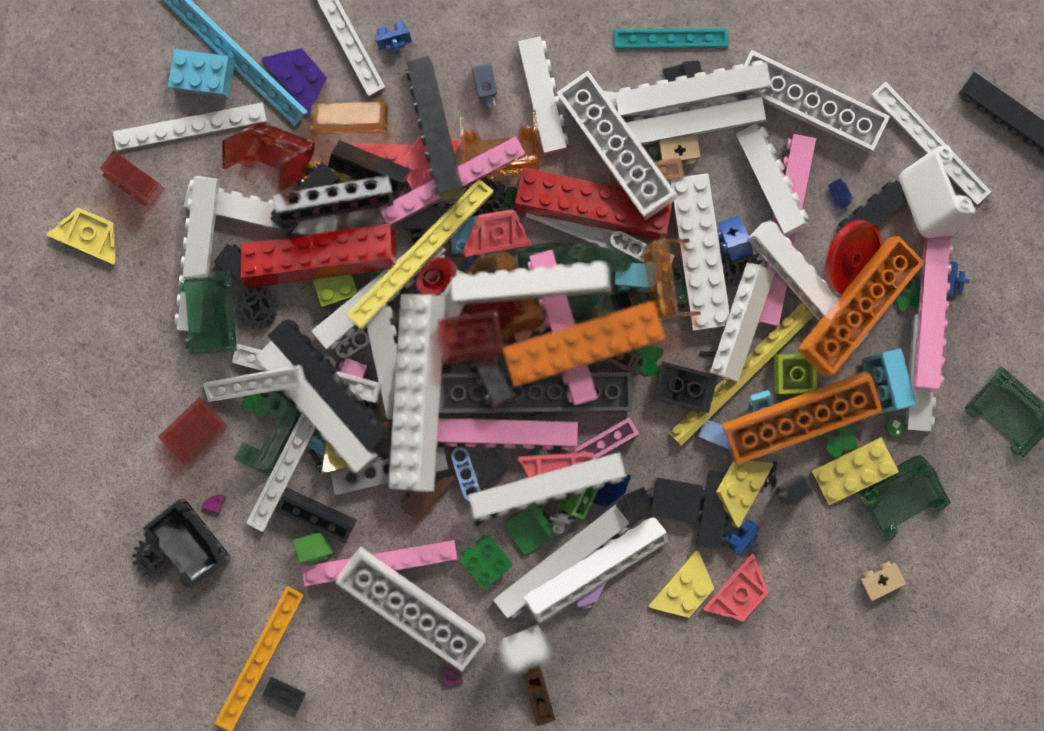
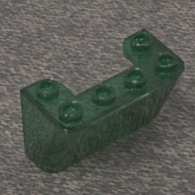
[234,391,302,475]

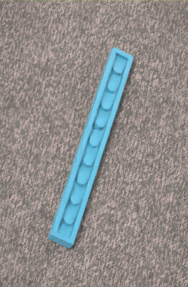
[163,0,308,126]

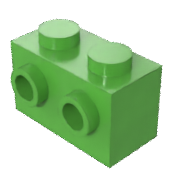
[557,485,599,520]
[293,533,333,564]

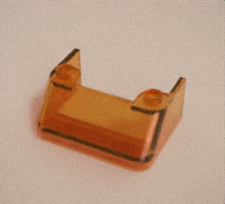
[310,99,390,140]
[459,110,540,177]
[643,239,701,321]
[464,251,545,338]

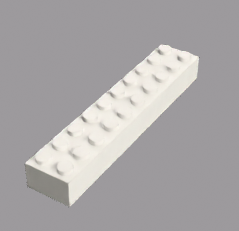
[389,295,446,491]

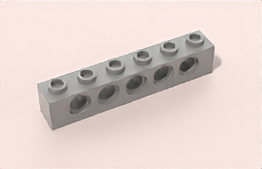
[330,444,449,495]

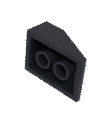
[652,361,718,413]

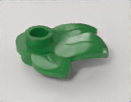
[896,278,921,312]
[634,345,664,375]
[241,391,275,417]
[823,423,858,459]

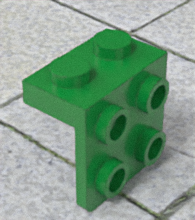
[504,503,556,555]
[460,535,512,588]

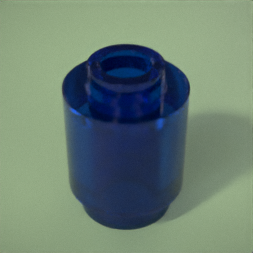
[828,179,853,208]

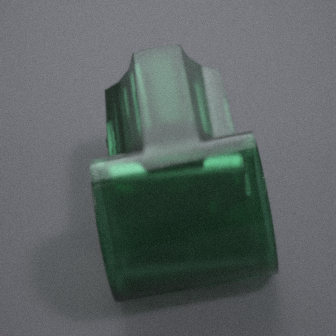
[667,268,689,309]

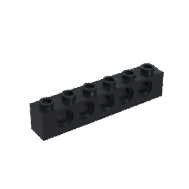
[273,175,394,225]

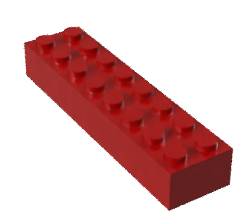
[514,168,672,242]
[241,223,396,288]

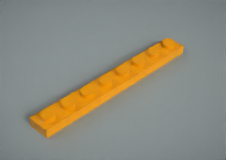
[215,586,305,731]

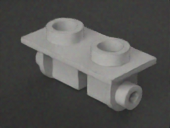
[550,511,578,534]

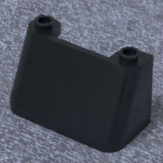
[143,498,231,589]

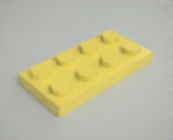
[812,437,899,505]

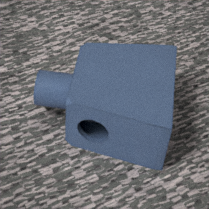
[472,63,497,107]

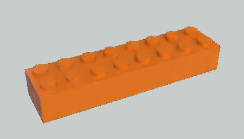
[797,236,925,376]
[503,301,665,387]
[721,371,883,465]

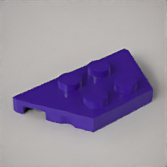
[262,48,327,115]

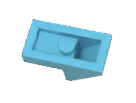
[749,390,772,412]

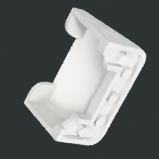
[899,145,975,238]

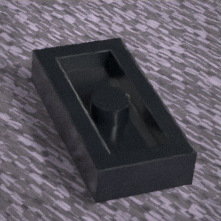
[263,677,306,711]

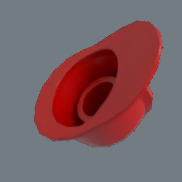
[416,257,457,295]

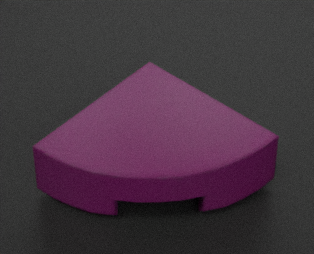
[201,495,226,514]
[440,667,463,687]

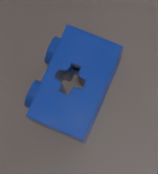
[717,216,753,261]

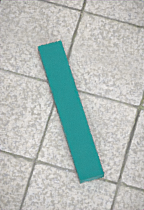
[614,28,729,49]

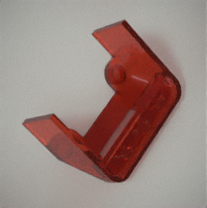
[222,123,315,191]

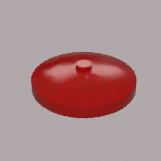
[825,220,883,295]

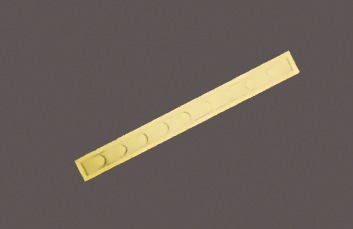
[347,179,493,329]
[668,302,814,446]

